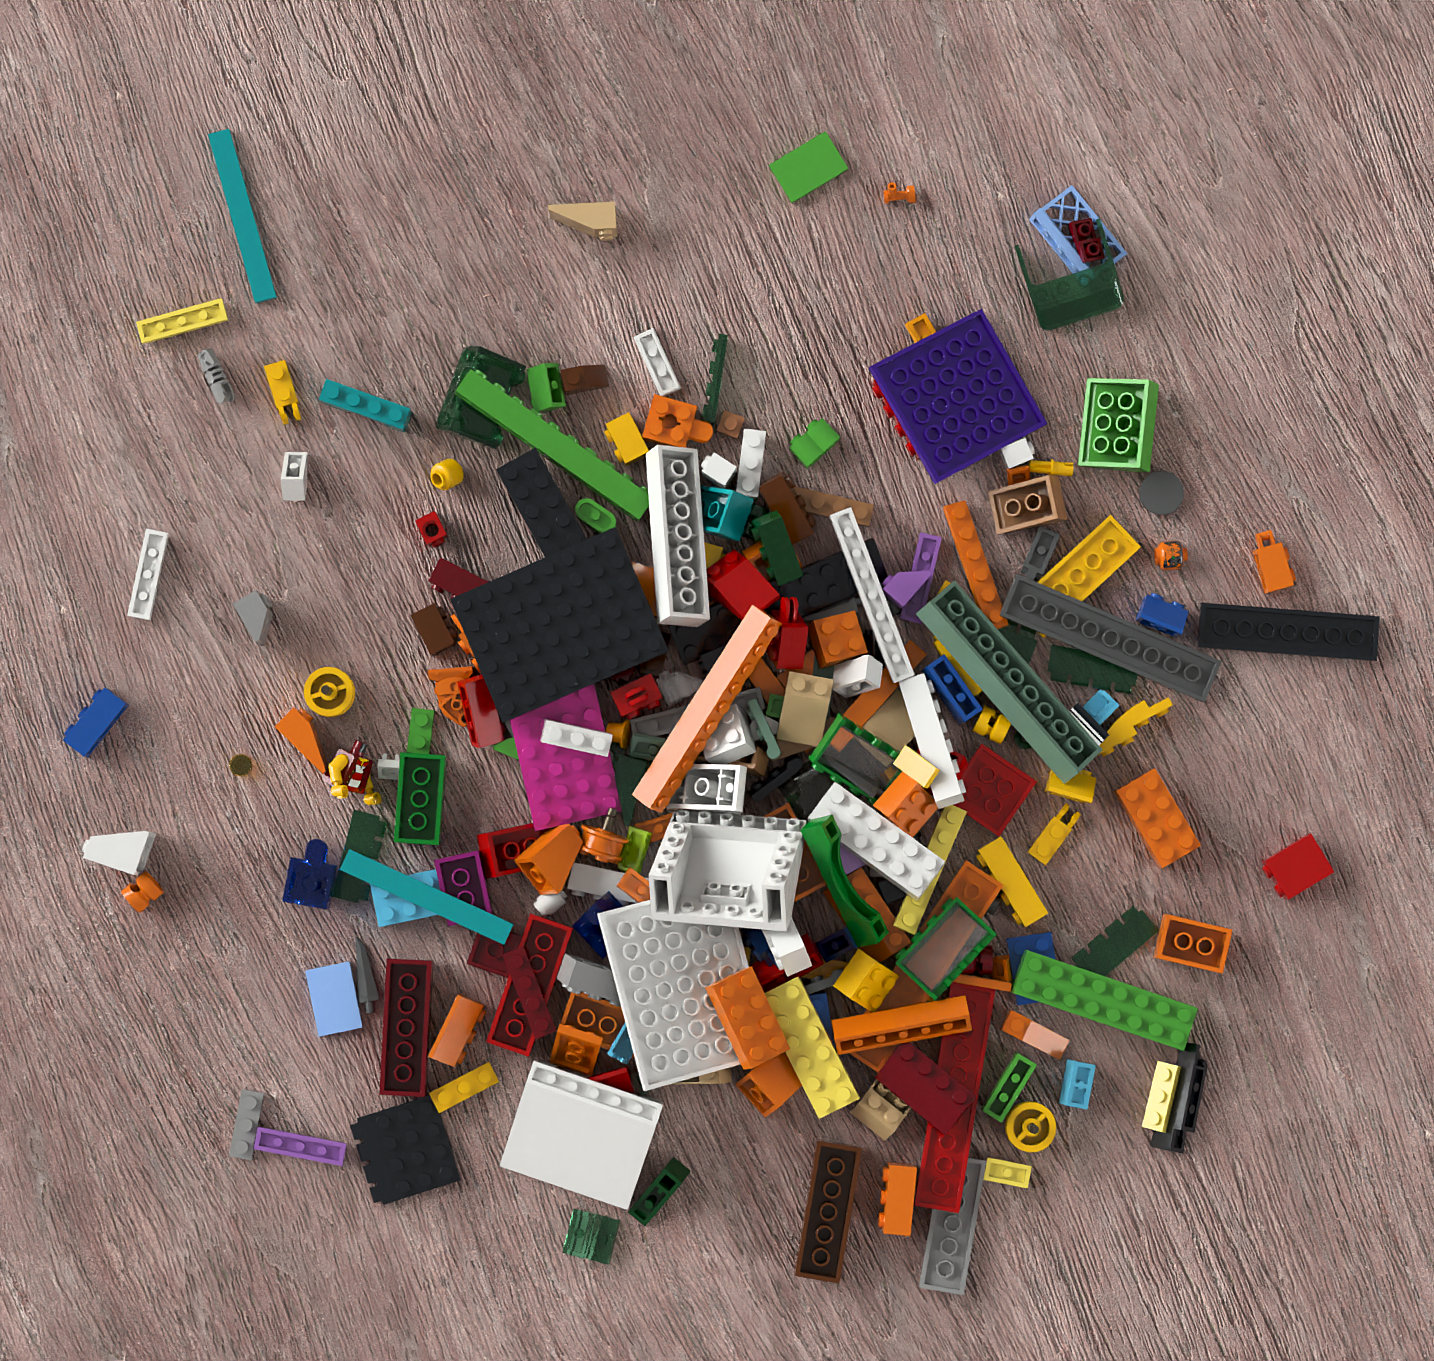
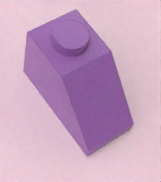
[882,571,933,609]

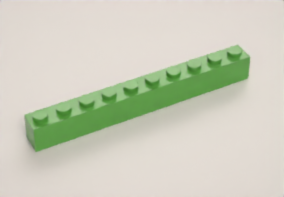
[455,369,649,522]

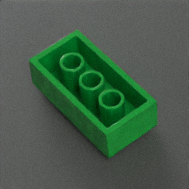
[394,752,447,846]

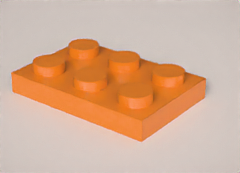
[549,1024,603,1076]

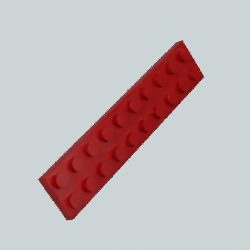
[914,982,996,1213]

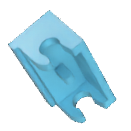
[1083,689,1120,725]
[607,1023,633,1064]
[1059,1059,1096,1110]

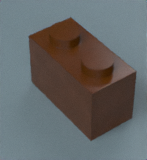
[410,603,457,656]

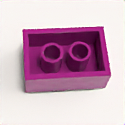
[434,851,494,926]

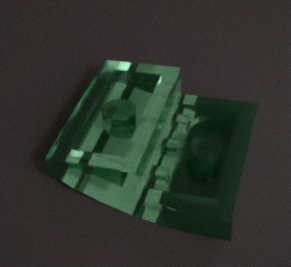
[562,1208,621,1264]

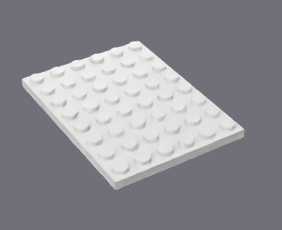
[597,900,749,1091]

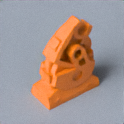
[428,666,474,727]

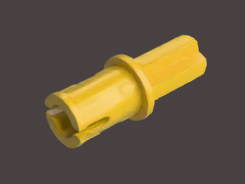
[1028,459,1074,477]

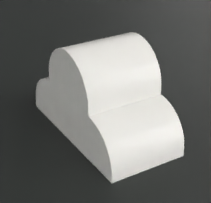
[666,764,747,815]

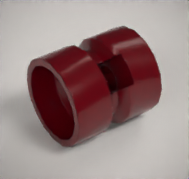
[959,945,993,974]

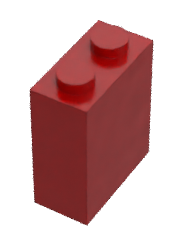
[1262,833,1334,900]

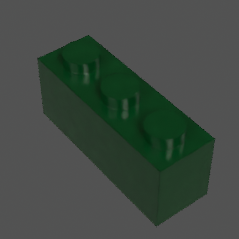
[751,510,803,586]

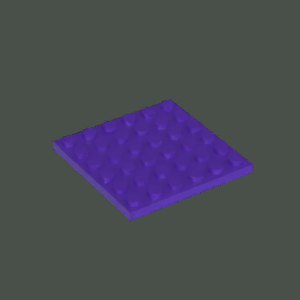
[869,308,1047,484]

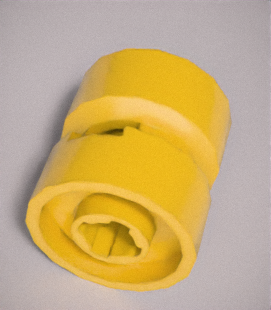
[972,705,1011,745]

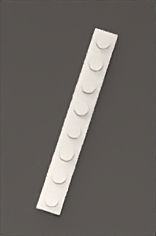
[829,507,914,683]

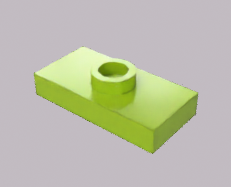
[617,826,652,874]

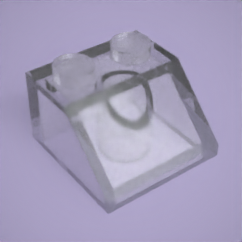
[656,669,704,707]

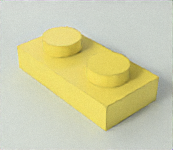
[983,1157,1032,1189]

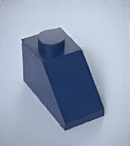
[815,927,857,963]

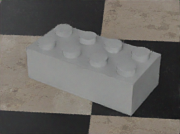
[556,953,621,1007]

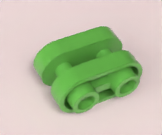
[575,498,617,534]

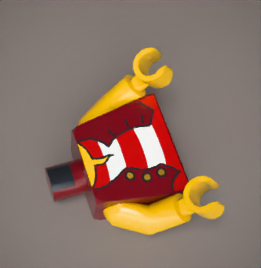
[322,739,382,805]

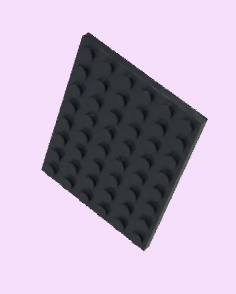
[450,527,669,723]

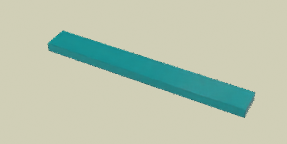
[208,129,277,304]
[340,849,514,945]

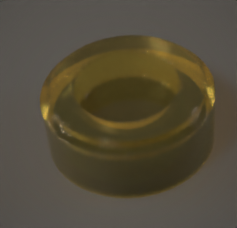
[229,754,253,777]

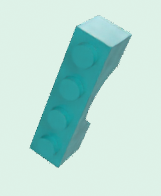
[319,379,412,433]

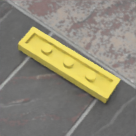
[136,298,229,344]

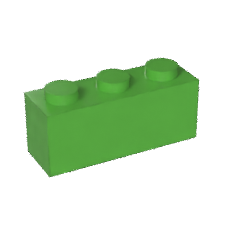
[981,1052,1037,1123]

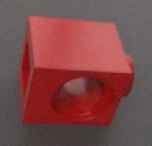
[415,511,448,548]

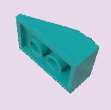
[700,485,754,541]

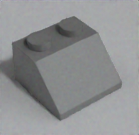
[233,590,273,646]

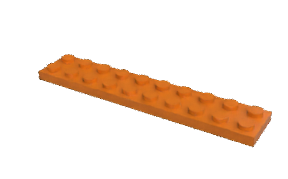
[849,860,1004,1073]

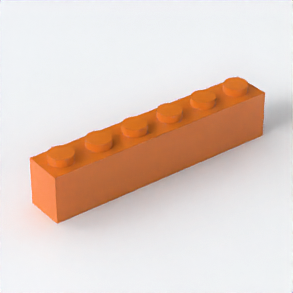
[831,996,972,1055]

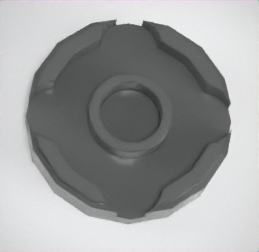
[1139,471,1184,515]

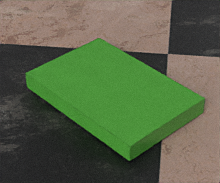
[769,131,848,204]

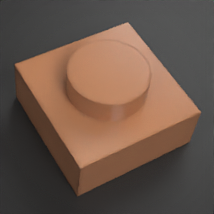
[716,410,745,439]

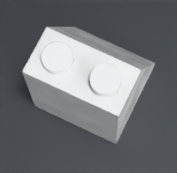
[82,831,156,875]

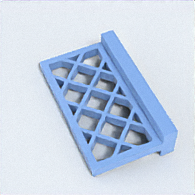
[1029,185,1127,288]

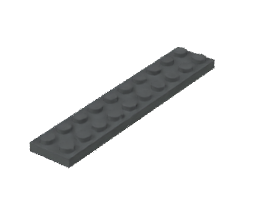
[1000,574,1222,702]

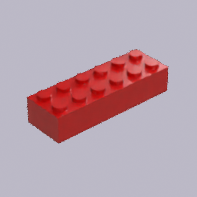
[486,913,574,1057]

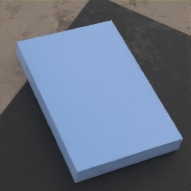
[305,961,363,1037]

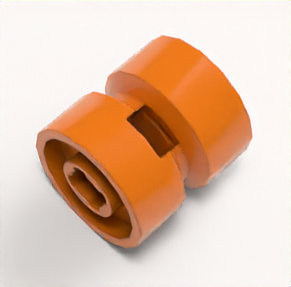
[121,871,164,913]

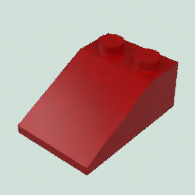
[706,549,781,620]
[476,823,549,879]

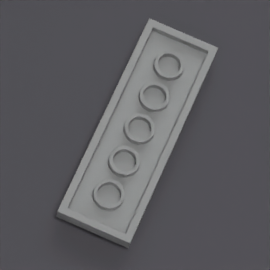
[919,1157,986,1295]

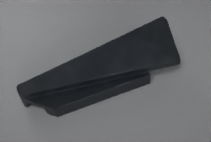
[1150,1042,1207,1154]

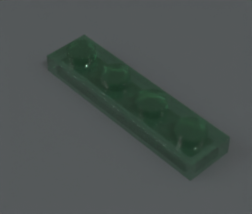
[702,334,728,425]

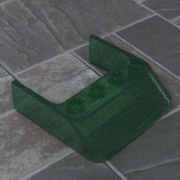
[1015,218,1124,331]

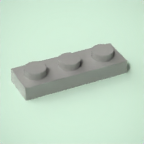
[229,1089,265,1160]

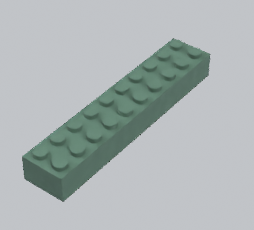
[916,580,1102,784]

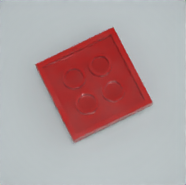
[953,744,1037,837]

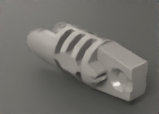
[198,348,235,404]

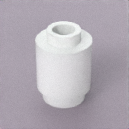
[533,890,567,918]

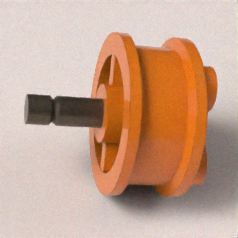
[578,807,629,864]

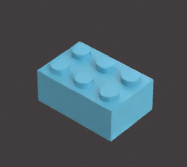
[370,869,440,927]

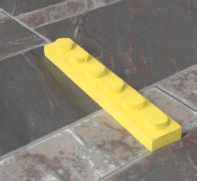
[893,805,967,935]

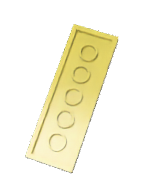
[764,976,860,1119]

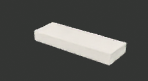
[633,328,681,397]

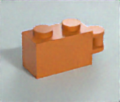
[1253,530,1296,594]

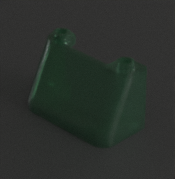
[436,346,526,449]

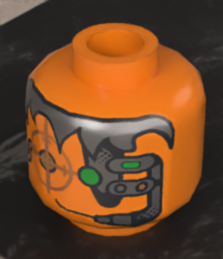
[1154,541,1188,571]

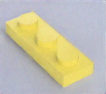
[1142,1061,1181,1133]

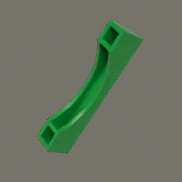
[801,815,889,948]

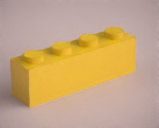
[976,836,1048,927]

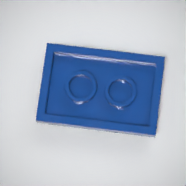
[1006,932,1056,1006]

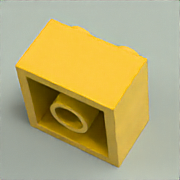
[833,949,899,1013]

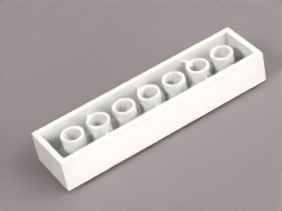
[646,445,710,627]

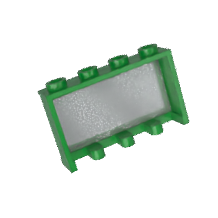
[809,713,906,805]
[895,897,997,1001]

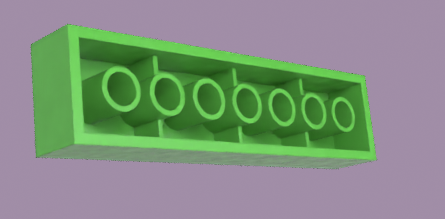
[1011,950,1198,1051]

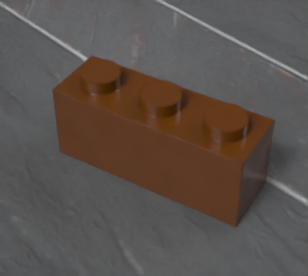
[759,471,817,545]

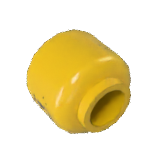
[430,458,464,491]

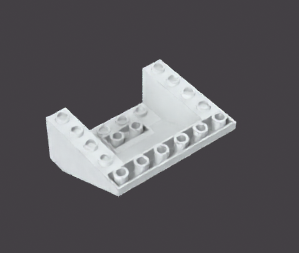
[649,809,807,932]
[500,1058,664,1210]

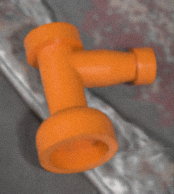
[883,182,916,204]

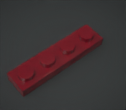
[502,946,557,1039]

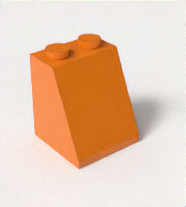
[514,824,583,895]
[734,1052,802,1117]

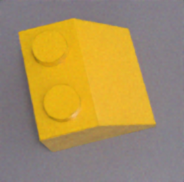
[1044,769,1096,804]

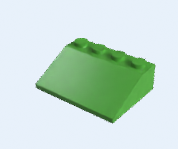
[1078,378,1159,472]

